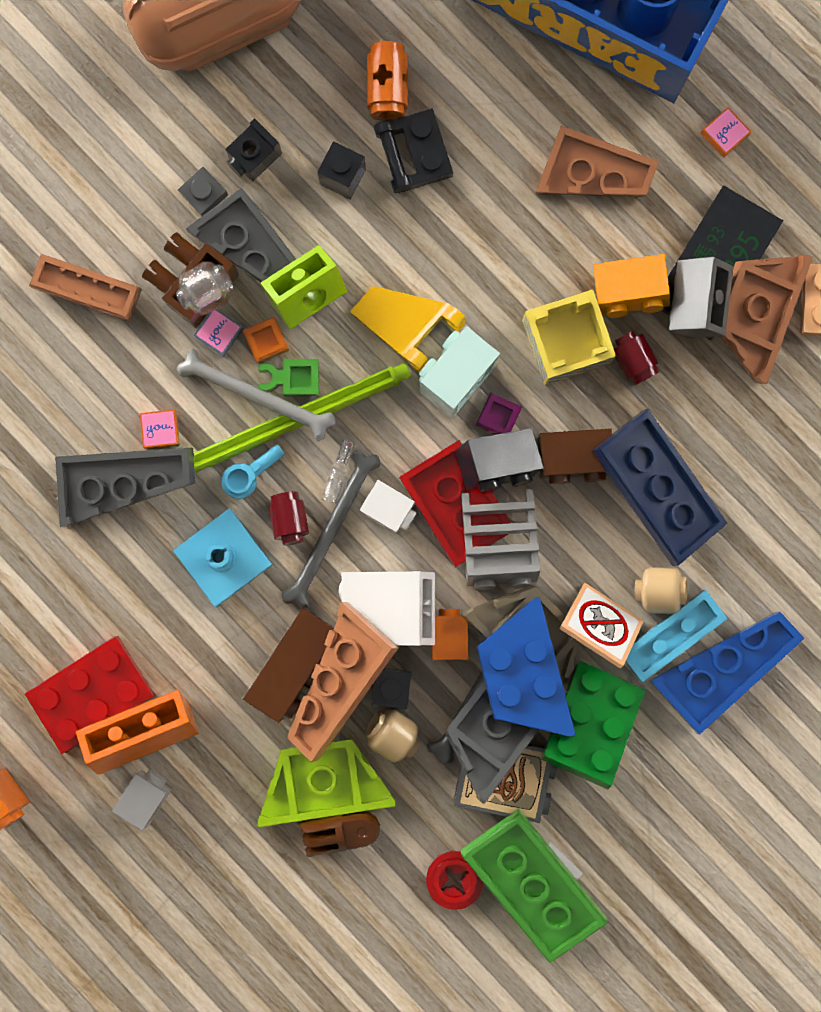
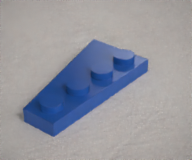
[649,612,805,735]

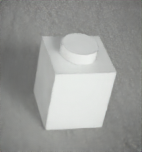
[360,480,417,534]

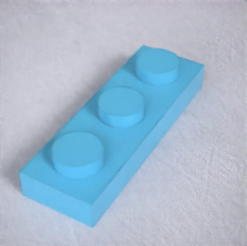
[625,590,728,682]

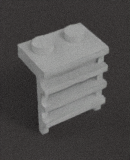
[461,489,540,591]

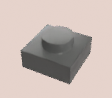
[178,167,228,217]

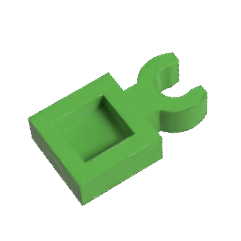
[258,359,319,396]

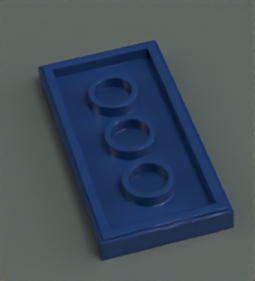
[592,409,728,566]

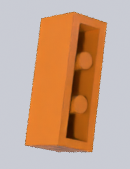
[76,690,199,775]

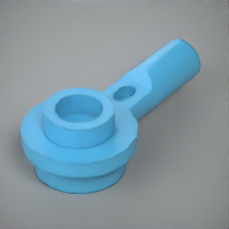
[221,444,285,499]

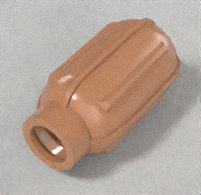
[123,0,301,72]

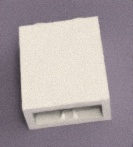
[339,571,435,646]

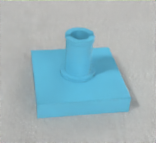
[173,508,273,607]

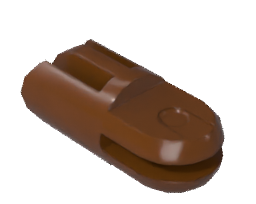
[299,811,380,857]

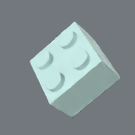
[419,326,500,419]

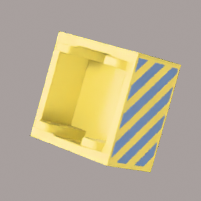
[522,289,616,385]

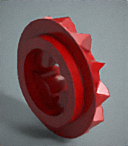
[426,850,484,910]

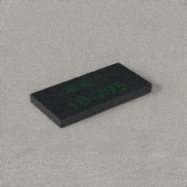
[661,185,784,340]

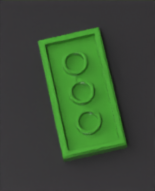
[461,809,608,963]

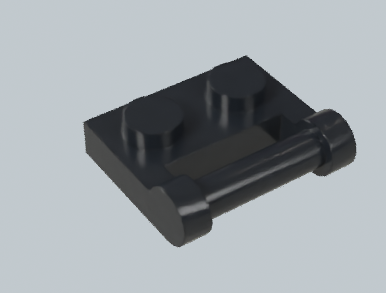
[373,108,453,193]

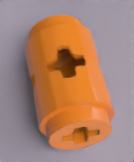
[367,41,408,121]

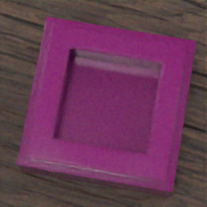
[475,392,522,435]

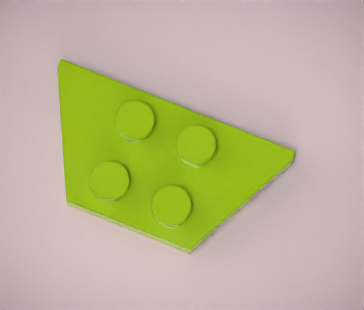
[257,738,396,827]

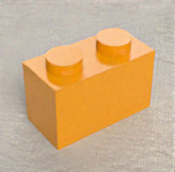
[593,254,670,318]

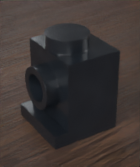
[225,118,282,182]

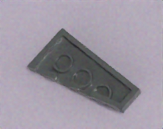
[55,448,195,527]

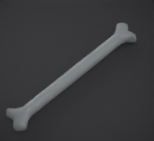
[177,349,336,441]

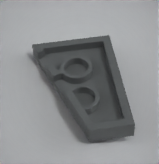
[186,188,296,282]

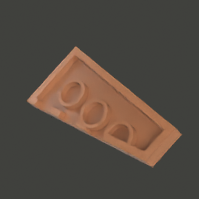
[287,602,399,762]

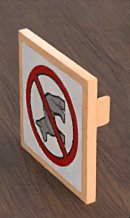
[559,582,644,669]

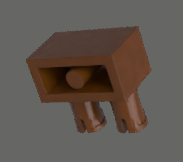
[142,232,239,328]

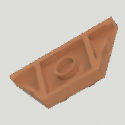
[720,255,813,384]

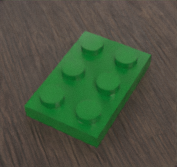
[541,661,645,790]

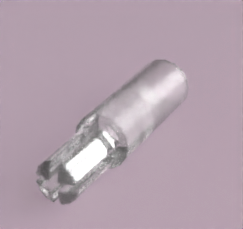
[321,440,354,504]

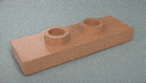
[29,254,142,322]

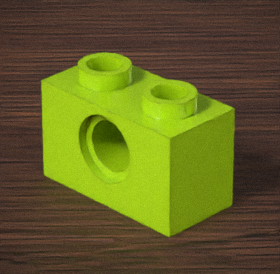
[260,245,348,329]

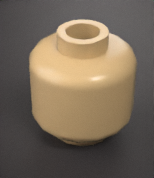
[635,567,688,614]
[365,709,420,763]

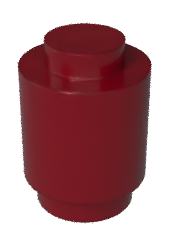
[614,331,659,386]
[269,491,309,546]

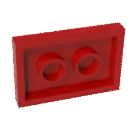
[399,440,511,568]
[25,636,155,754]

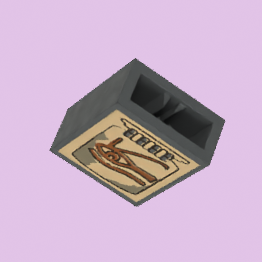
[453,743,557,823]

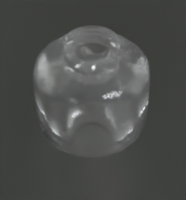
[176,261,233,316]

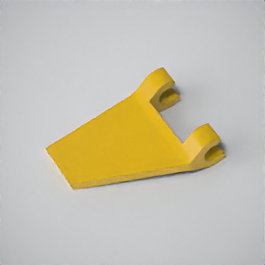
[350,286,467,373]

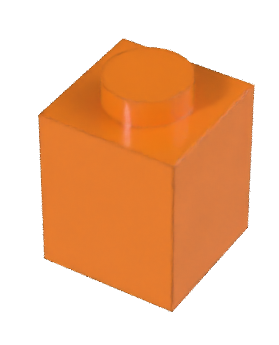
[432,609,468,660]

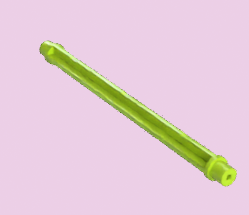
[194,363,411,473]

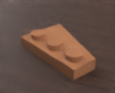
[536,126,659,197]

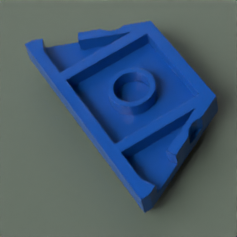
[476,597,575,737]

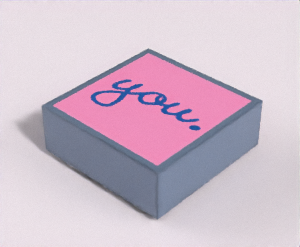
[194,307,244,357]

